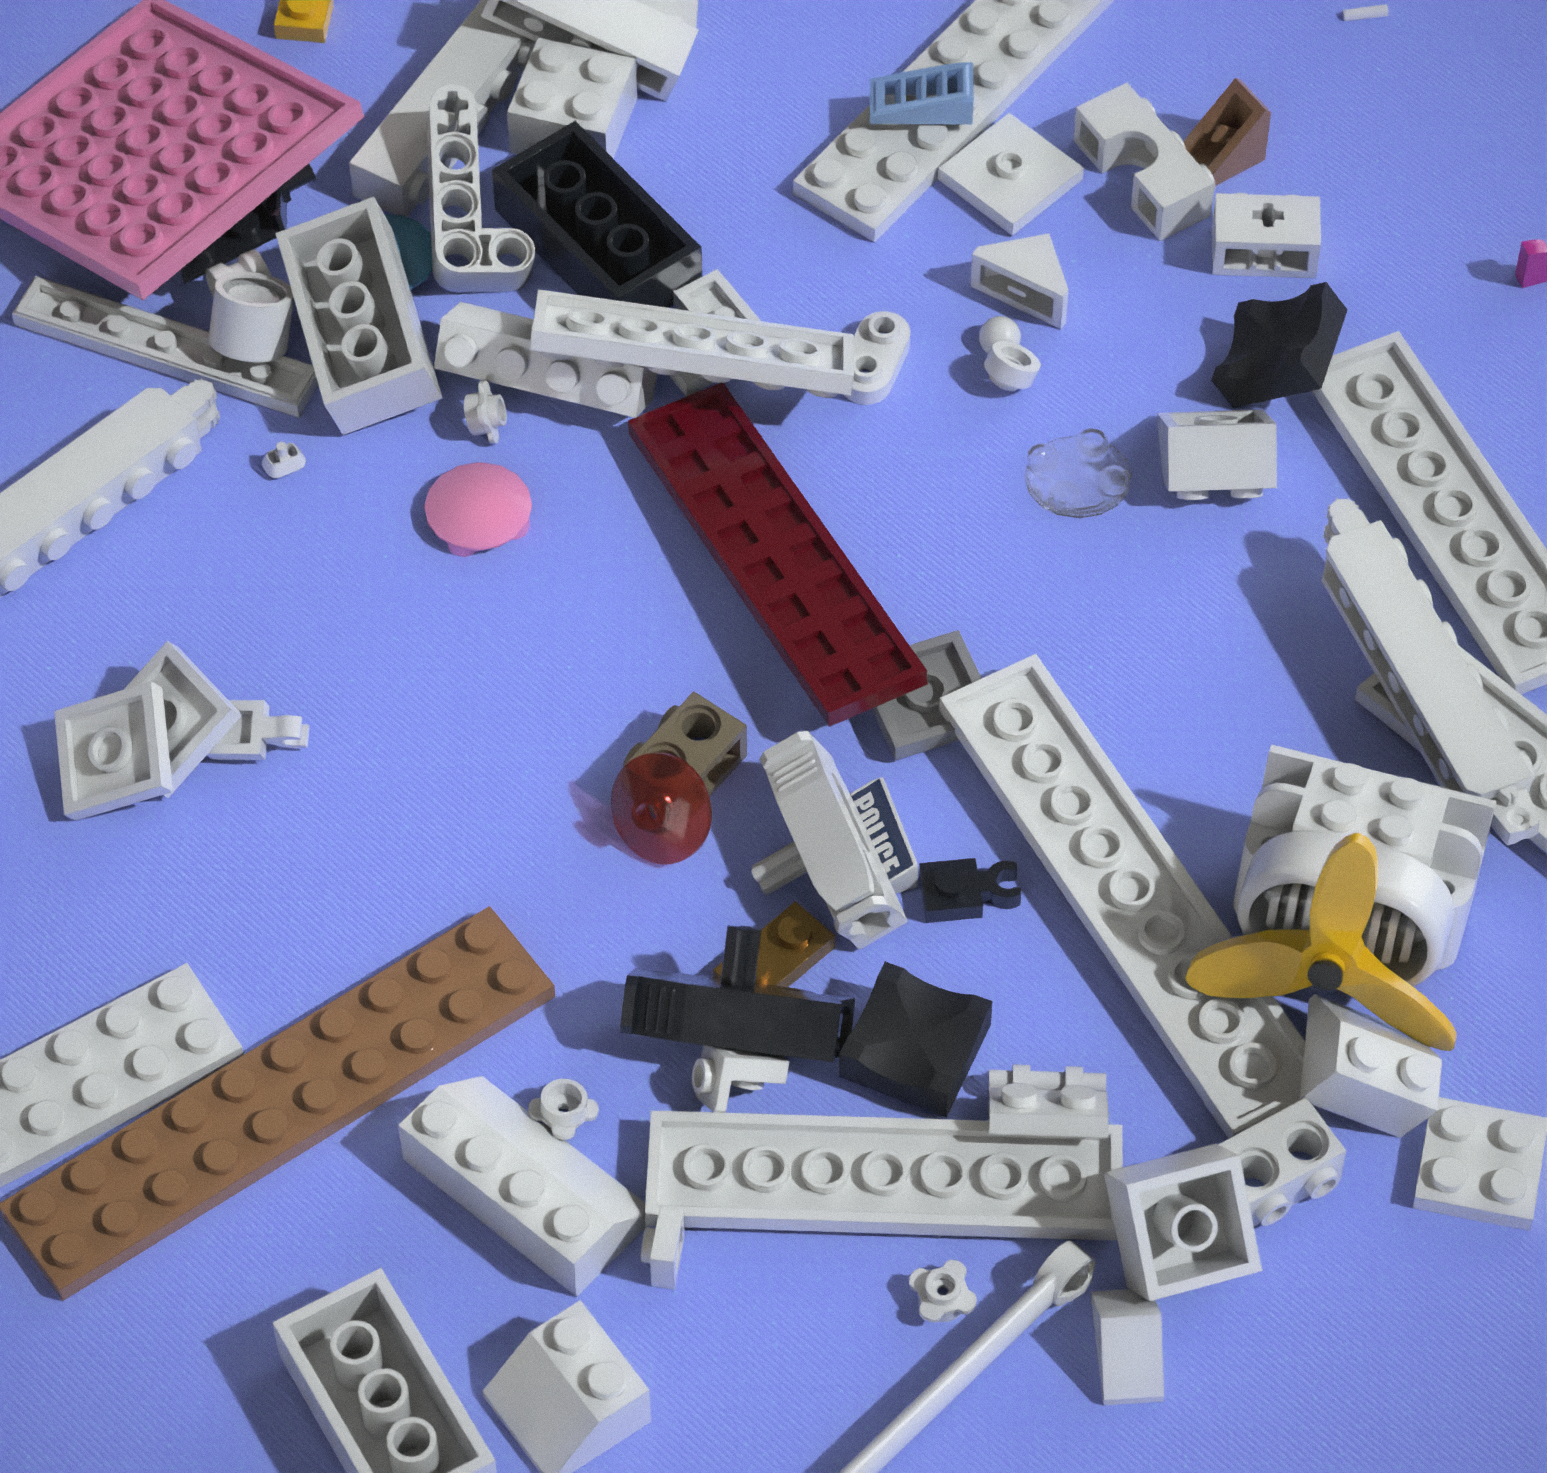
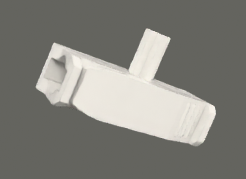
[751,731,908,950]

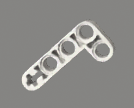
[426,83,535,292]

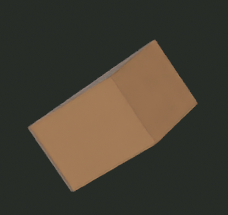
[1183,78,1271,186]

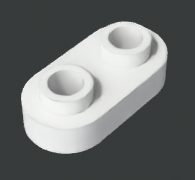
[844,311,910,405]

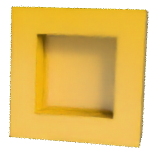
[274,0,334,43]

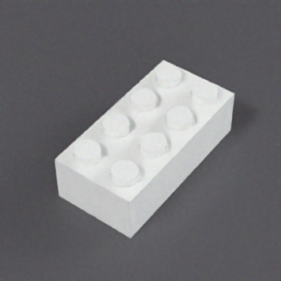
[276,196,442,435]
[272,1268,497,1473]

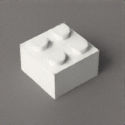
[507,38,637,159]
[1104,1143,1262,1301]

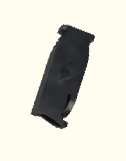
[620,925,855,1062]

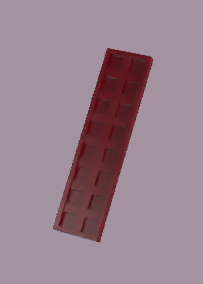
[628,383,928,727]

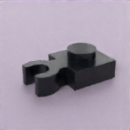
[919,858,1021,923]

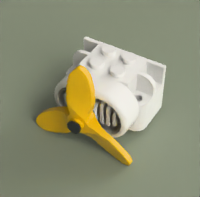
[1185,744,1496,1051]

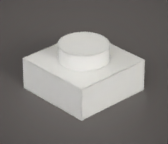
[641,1206,685,1290]

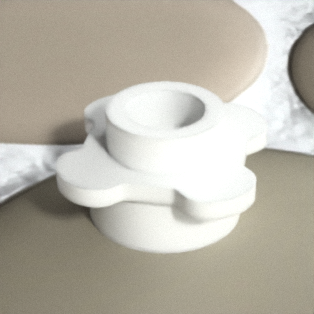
[464,380,507,444]
[528,1079,599,1140]
[909,1260,977,1323]

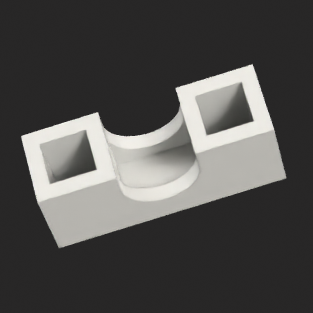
[1073,83,1216,241]

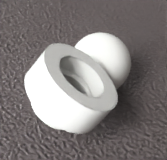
[979,316,1041,391]

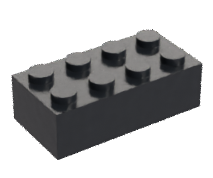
[492,121,703,308]

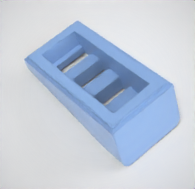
[870,62,974,125]

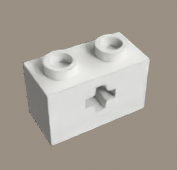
[1212,193,1321,278]

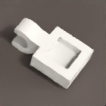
[207,700,309,760]

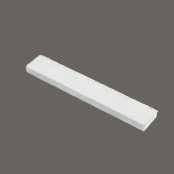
[12,276,318,418]

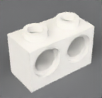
[1218,1097,1346,1226]

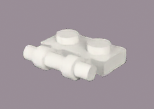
[988,1064,1109,1138]

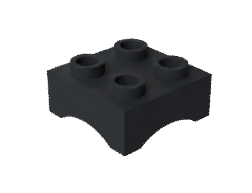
[1211,282,1348,408]
[839,961,993,1118]

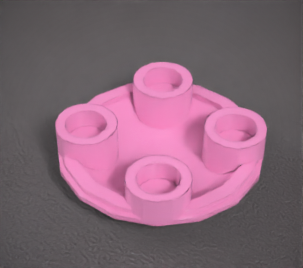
[424,462,532,557]

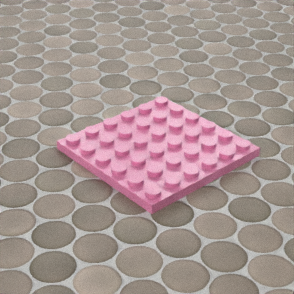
[0,0,364,300]

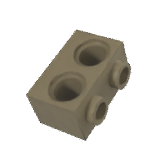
[623,691,747,830]

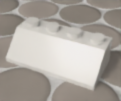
[398,1076,647,1297]

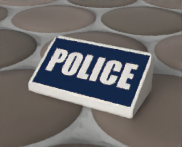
[850,777,918,894]

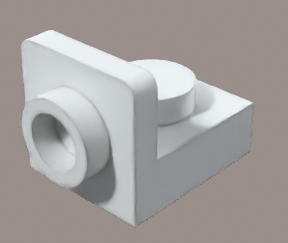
[692,1045,790,1113]

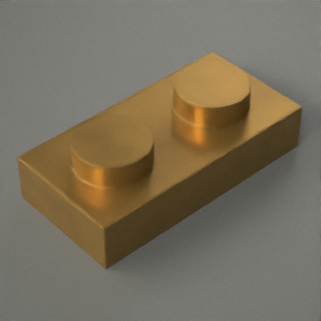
[713,901,836,987]

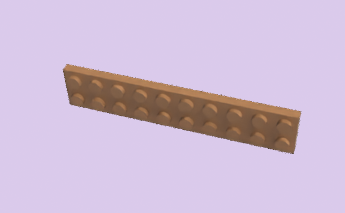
[0,906,556,1301]

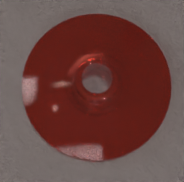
[611,752,712,864]

